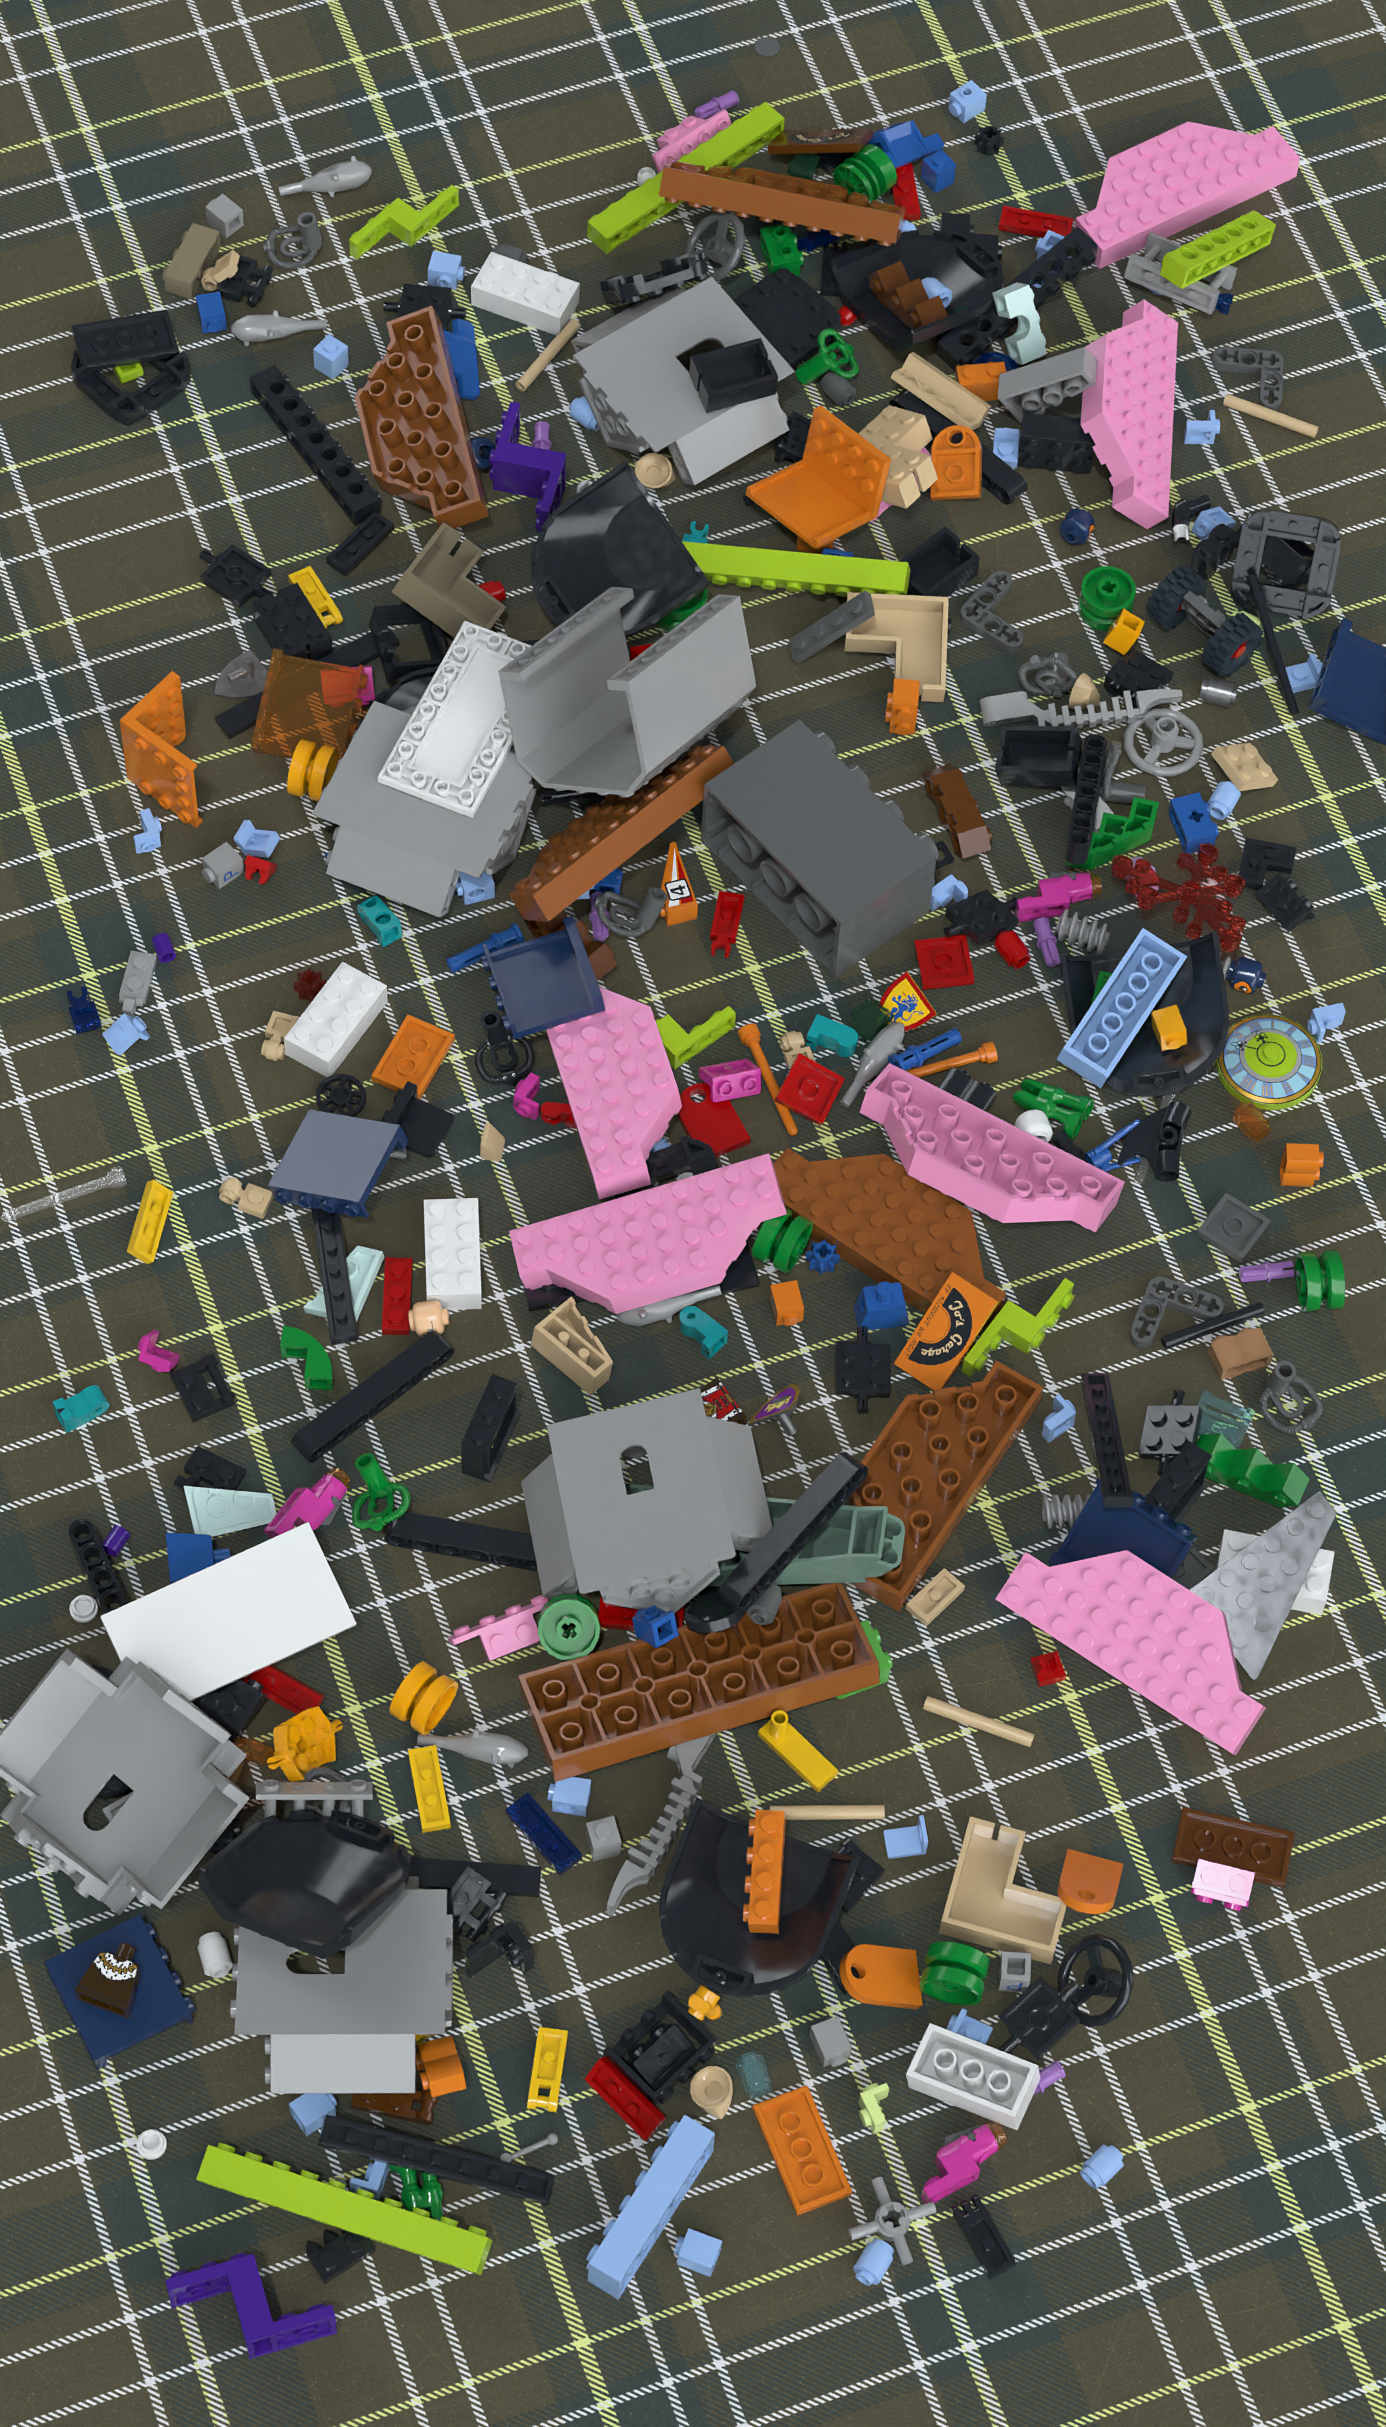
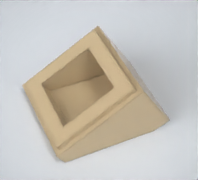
[480,1123,505,1162]

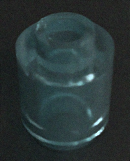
[735,2052,772,2099]

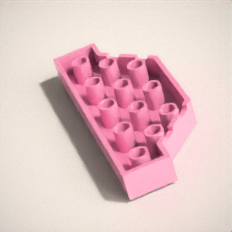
[1074,122,1300,269]
[1081,300,1178,529]
[545,987,682,1200]
[859,1063,1125,1232]
[509,1153,787,1314]
[996,1550,1266,1756]

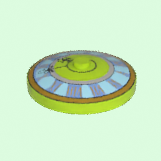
[1216,1014,1322,1110]

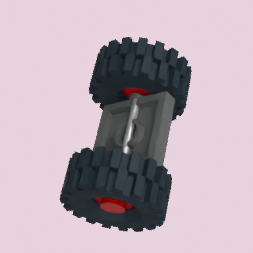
[1145,565,1264,678]

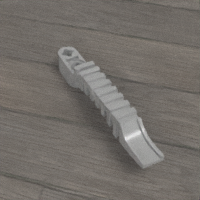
[980,689,1183,729]
[606,1733,716,1917]

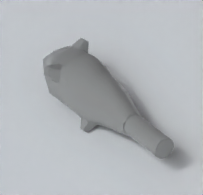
[279,156,372,197]
[231,310,327,346]
[840,1022,905,1107]
[616,1284,722,1327]
[417,1729,529,1768]

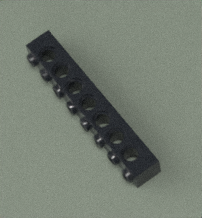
[936,226,1098,371]
[250,365,382,526]

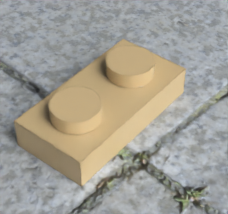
[906,1568,965,1627]

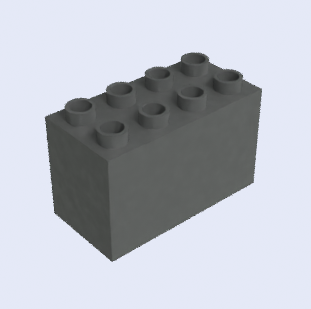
[701,719,939,979]

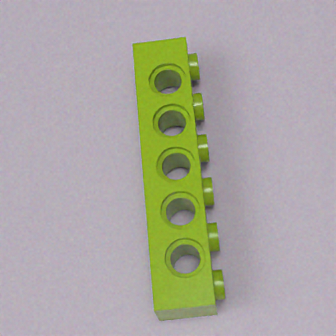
[1160,210,1276,289]

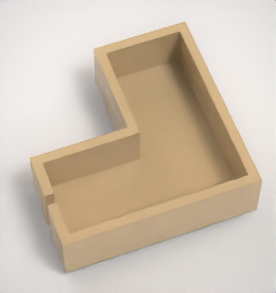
[859,405,938,509]
[845,592,949,702]
[939,1816,1067,1965]

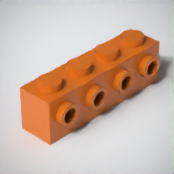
[743,1810,786,1934]

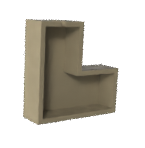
[392,522,506,638]

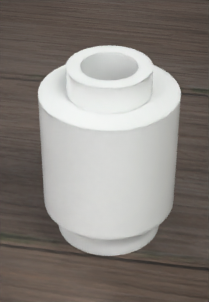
[198,1932,233,1978]

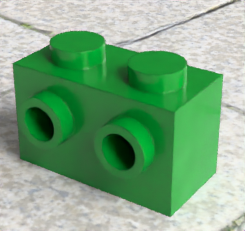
[759,225,804,276]

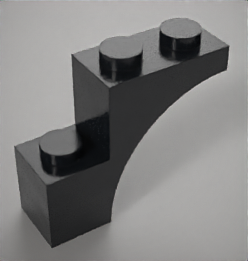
[940,213,1003,265]

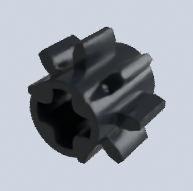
[974,126,1004,156]

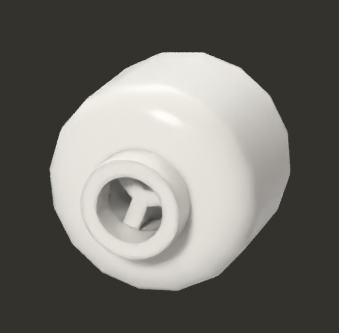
[1015,1110,1053,1143]

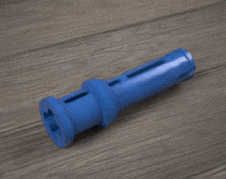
[446,923,524,974]
[887,1028,962,1071]

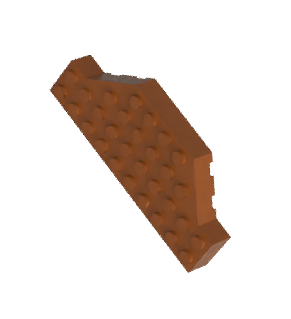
[659,160,906,246]
[354,306,489,529]
[509,744,734,921]
[773,1147,1006,1346]
[849,1361,1044,1612]

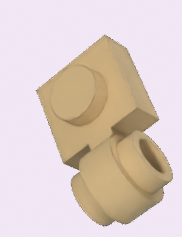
[201,250,240,291]
[261,1011,299,1061]
[779,1031,816,1070]
[219,1177,273,1219]

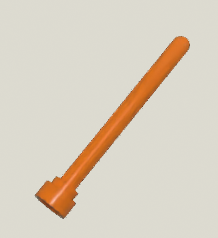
[737,1023,798,1136]
[906,1041,998,1078]

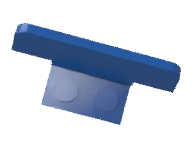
[865,120,944,169]
[443,319,480,400]

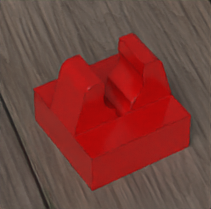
[244,855,277,884]
[1030,1651,1066,1687]

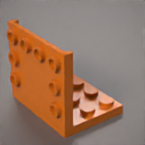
[745,405,891,549]
[120,671,203,828]

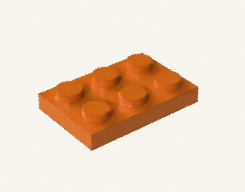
[371,1015,455,1099]

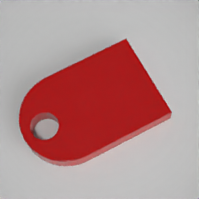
[677,1083,751,1158]

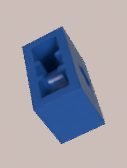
[1168,792,1219,855]

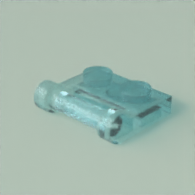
[1197,1389,1256,1449]

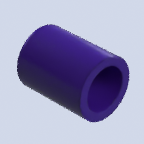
[152,933,176,963]
[101,1525,131,1557]

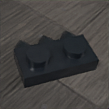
[306,2229,376,2284]

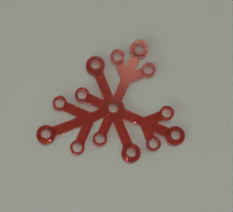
[1110,843,1246,952]

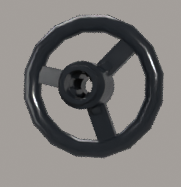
[1058,1934,1134,2028]

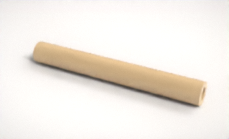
[515,319,581,391]
[1223,394,1319,438]
[923,1696,1035,1747]
[769,1805,885,1820]

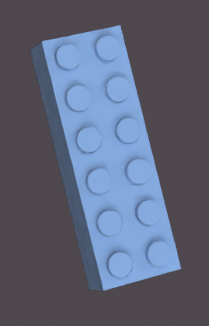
[1056,928,1187,1088]
[586,2115,715,2300]

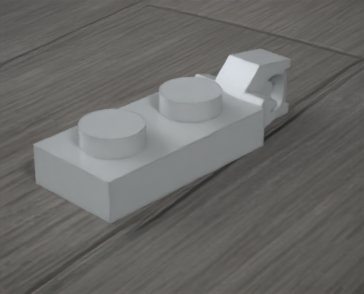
[119,950,157,1017]

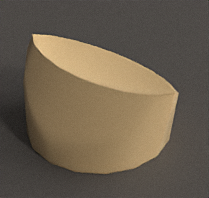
[633,453,676,489]
[1069,673,1100,710]
[690,2066,733,2119]

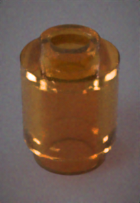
[1233,1103,1271,1142]

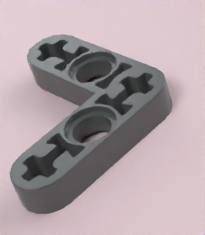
[1212,347,1283,412]
[960,571,1023,654]
[1129,1276,1224,1348]

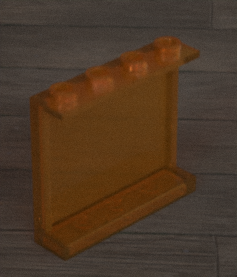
[251,648,368,762]

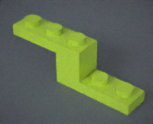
[349,185,459,260]
[655,1006,736,1069]
[962,1278,1075,1377]

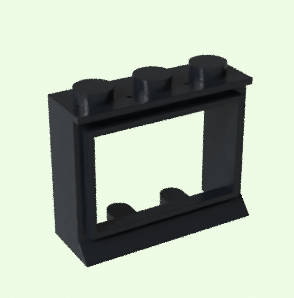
[369,604,448,684]
[461,1374,521,1483]
[1145,1441,1212,1523]
[603,1991,716,2106]

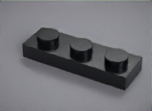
[326,511,394,576]

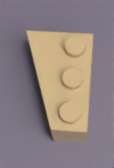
[531,1296,613,1396]

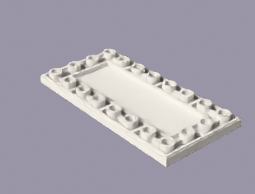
[378,621,531,818]
[100,1522,356,1701]

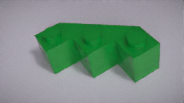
[1065,797,1159,871]
[1196,1433,1309,1508]

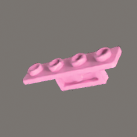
[653,109,732,173]
[447,1595,550,1661]

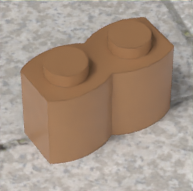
[1208,1327,1273,1379]

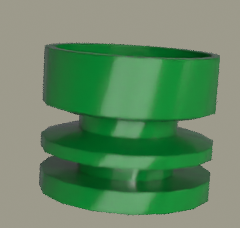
[833,144,897,203]

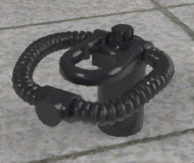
[474,1010,534,1085]

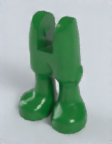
[1013,1078,1095,1141]
[388,2164,444,2221]

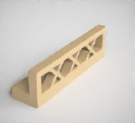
[890,352,991,430]

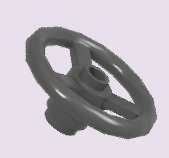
[685,211,745,283]

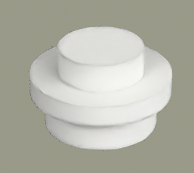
[69,1595,98,1623]
[137,2129,167,2160]

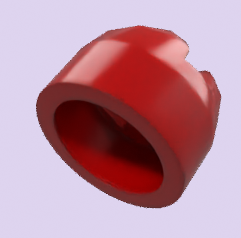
[838,305,858,327]

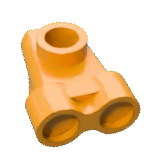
[688,1985,722,2021]

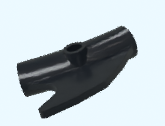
[1117,1101,1191,1182]

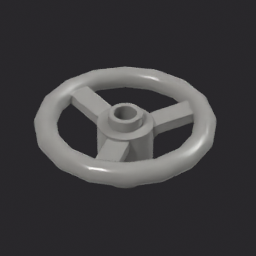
[1123,709,1203,777]

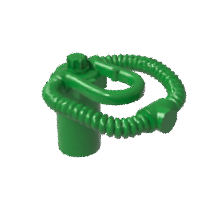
[796,328,859,385]
[352,1453,410,1531]

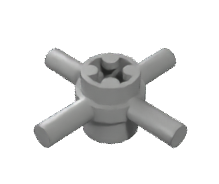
[848,2177,937,2265]

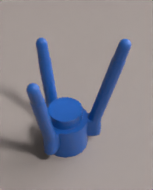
[1084,1119,1141,1172]

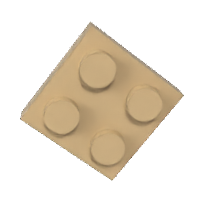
[1211,743,1278,791]

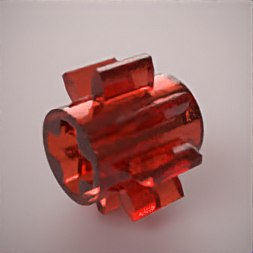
[294,968,327,1003]

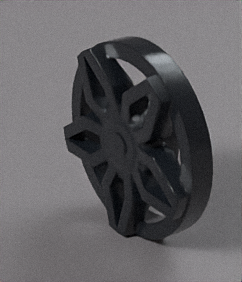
[316,1074,366,1117]

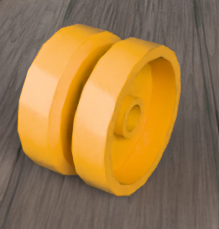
[287,739,339,802]
[389,1661,458,1735]

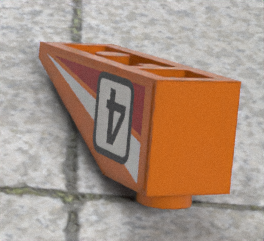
[659,842,698,926]

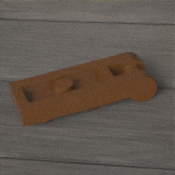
[351,2090,439,2125]

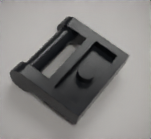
[170,1354,238,1422]
[836,1837,885,1914]

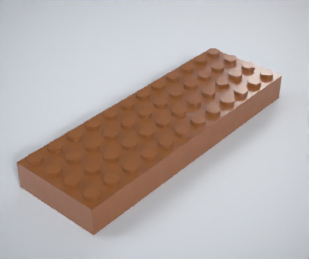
[518,1583,880,1782]

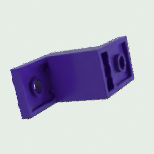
[489,401,566,534]
[165,2253,337,2360]

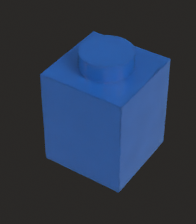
[921,149,956,193]
[196,292,227,334]

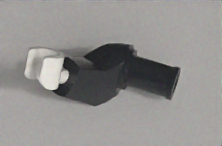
[1172,494,1211,541]

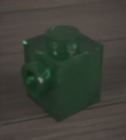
[787,153,820,181]
[849,999,895,1041]

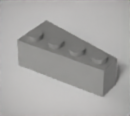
[998,347,1097,424]

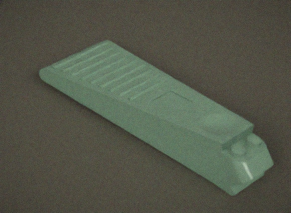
[625,1483,905,1587]

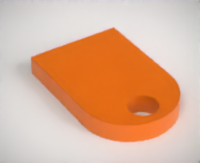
[930,425,982,501]
[1057,1849,1124,1914]
[839,1944,923,2009]

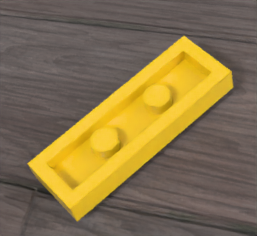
[127,1180,174,1264]
[408,1745,451,1833]

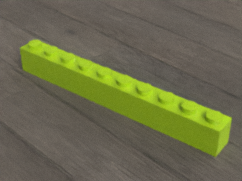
[587,102,785,254]
[682,541,911,597]
[196,2143,493,2276]

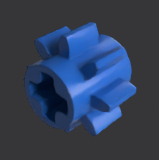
[806,1240,840,1275]

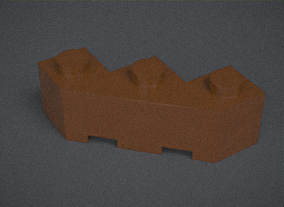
[868,261,948,330]
[921,764,992,858]
[520,910,618,980]

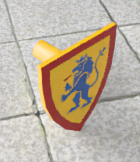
[875,971,937,1031]

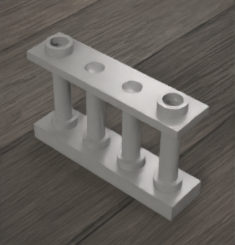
[1124,232,1238,314]
[256,1779,373,1818]

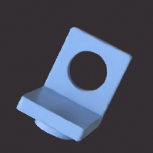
[883,1815,928,1859]

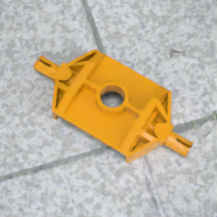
[267,1706,343,1782]

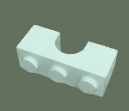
[993,283,1047,365]

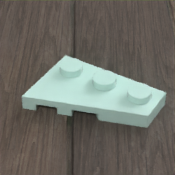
[303,1246,384,1322]
[183,1486,277,1537]

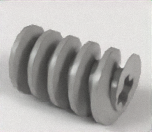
[1053,908,1112,955]
[1042,1494,1091,1530]

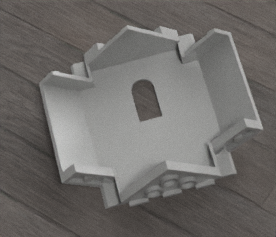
[571,276,795,485]
[311,701,537,917]
[521,1388,773,1613]
[0,1648,249,1916]
[231,1876,453,2093]

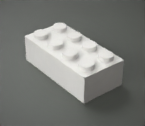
[471,252,580,336]
[284,962,388,1077]
[424,1198,482,1310]
[1216,1529,1334,1615]
[906,2023,1040,2130]

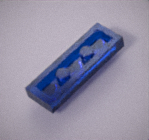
[505,1792,582,1876]

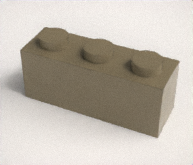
[162,223,221,300]

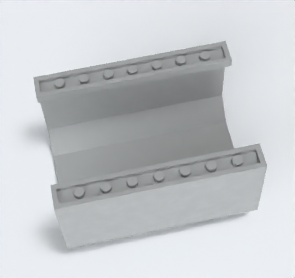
[498,587,756,797]

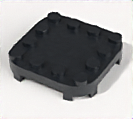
[599,252,709,304]
[733,268,841,374]

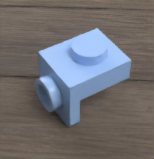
[133,808,162,854]
[234,820,280,858]
[102,1013,150,1055]

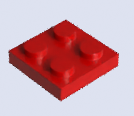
[914,935,975,990]
[774,1053,845,1126]

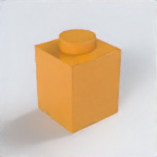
[1103,609,1145,655]
[1151,1005,1187,1051]

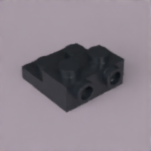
[1103,648,1174,707]
[194,1678,268,1743]

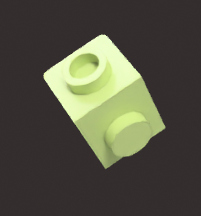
[859,2083,889,2134]

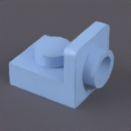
[1184,410,1220,444]
[993,428,1020,468]
[1192,506,1236,541]
[1285,653,1322,693]
[930,874,968,911]
[1307,1003,1346,1043]
[1042,1394,1076,1443]
[946,2008,993,2045]
[349,2161,390,2200]

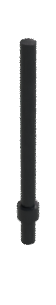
[1247,574,1299,716]

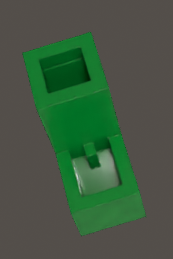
[280,1326,333,1391]

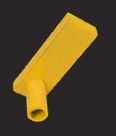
[758,1710,838,1793]

